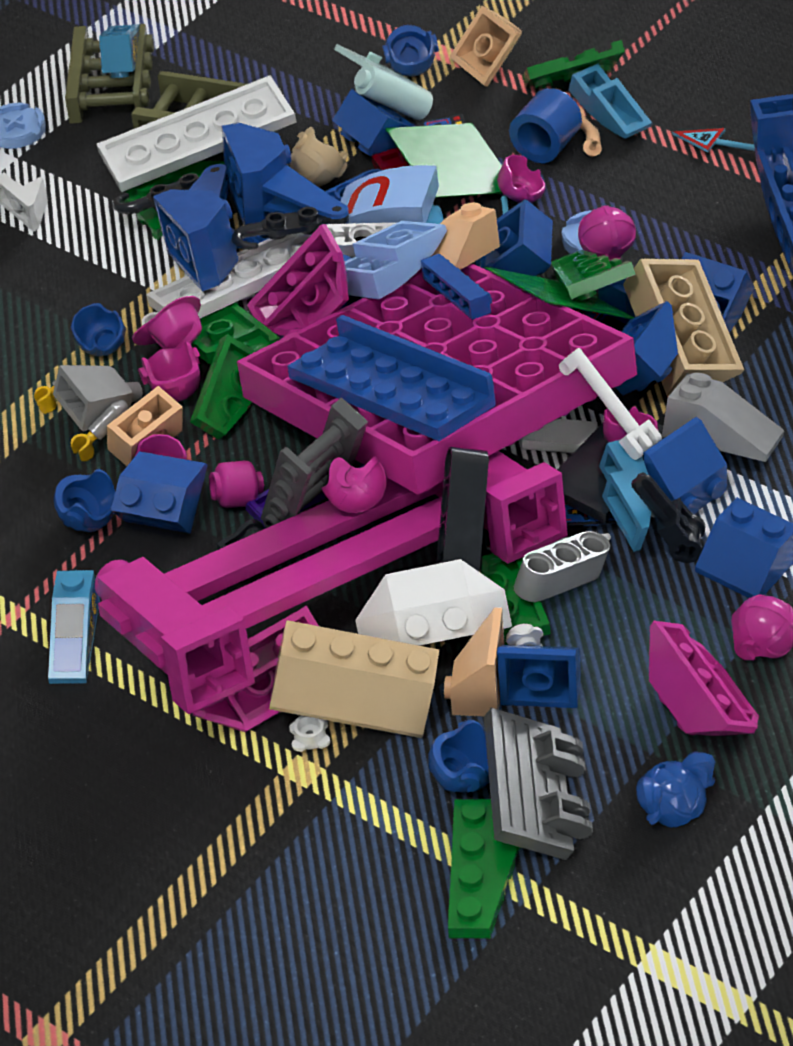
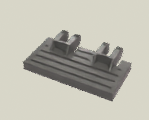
[484,707,593,860]

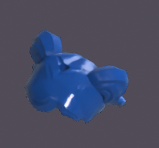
[636,751,715,827]

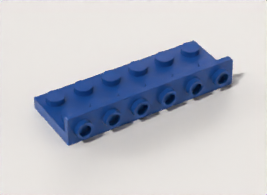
[287,315,496,441]

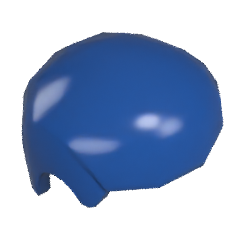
[71,303,126,357]

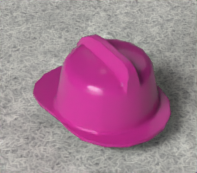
[132,296,202,349]

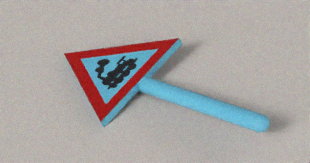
[672,128,755,153]

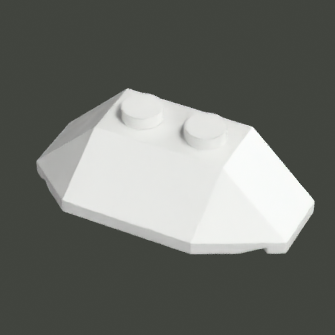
[355,559,512,646]

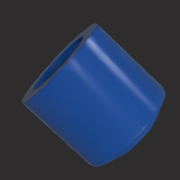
[509,88,582,163]

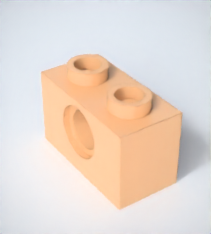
[107,386,183,466]

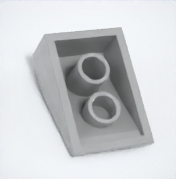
[662,373,784,462]

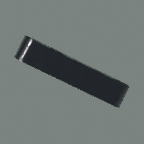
[436,447,489,572]

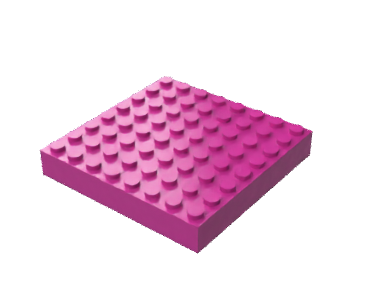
[237,263,637,495]

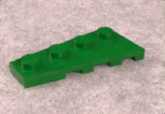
[551,250,636,300]
[448,799,521,938]

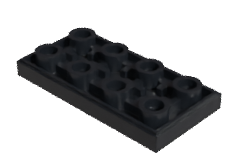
[557,408,665,524]

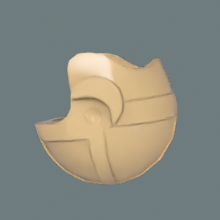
[290,127,348,187]

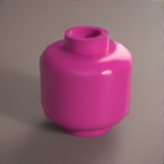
[209,460,264,508]

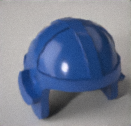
[382,25,439,77]
[54,469,115,532]
[428,720,489,793]

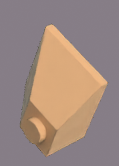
[449,5,522,87]
[432,203,500,270]
[444,607,505,716]

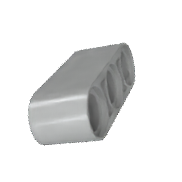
[514,531,610,602]

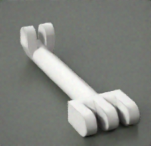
[559,348,662,460]

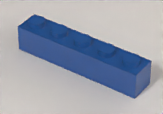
[421,254,492,320]

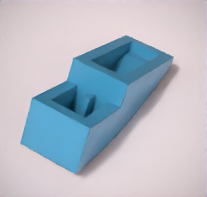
[569,64,652,138]
[599,440,651,552]

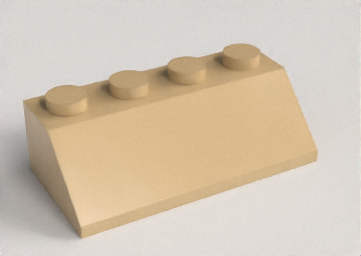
[623,259,744,395]
[269,620,439,738]

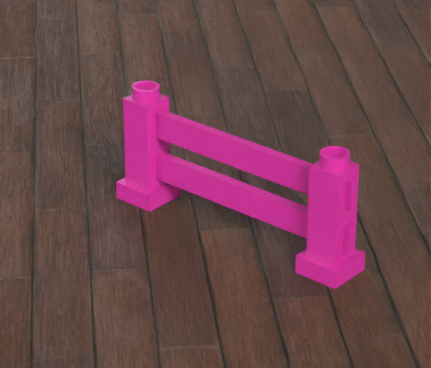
[95,451,568,715]

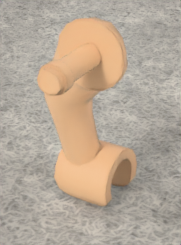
[578,106,602,157]

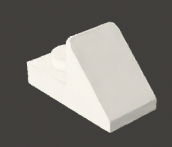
[0,172,48,232]

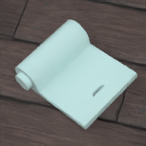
[334,44,433,121]

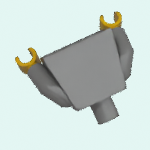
[34,365,143,461]

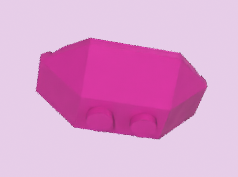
[247,224,349,336]
[192,606,319,733]
[649,621,759,736]

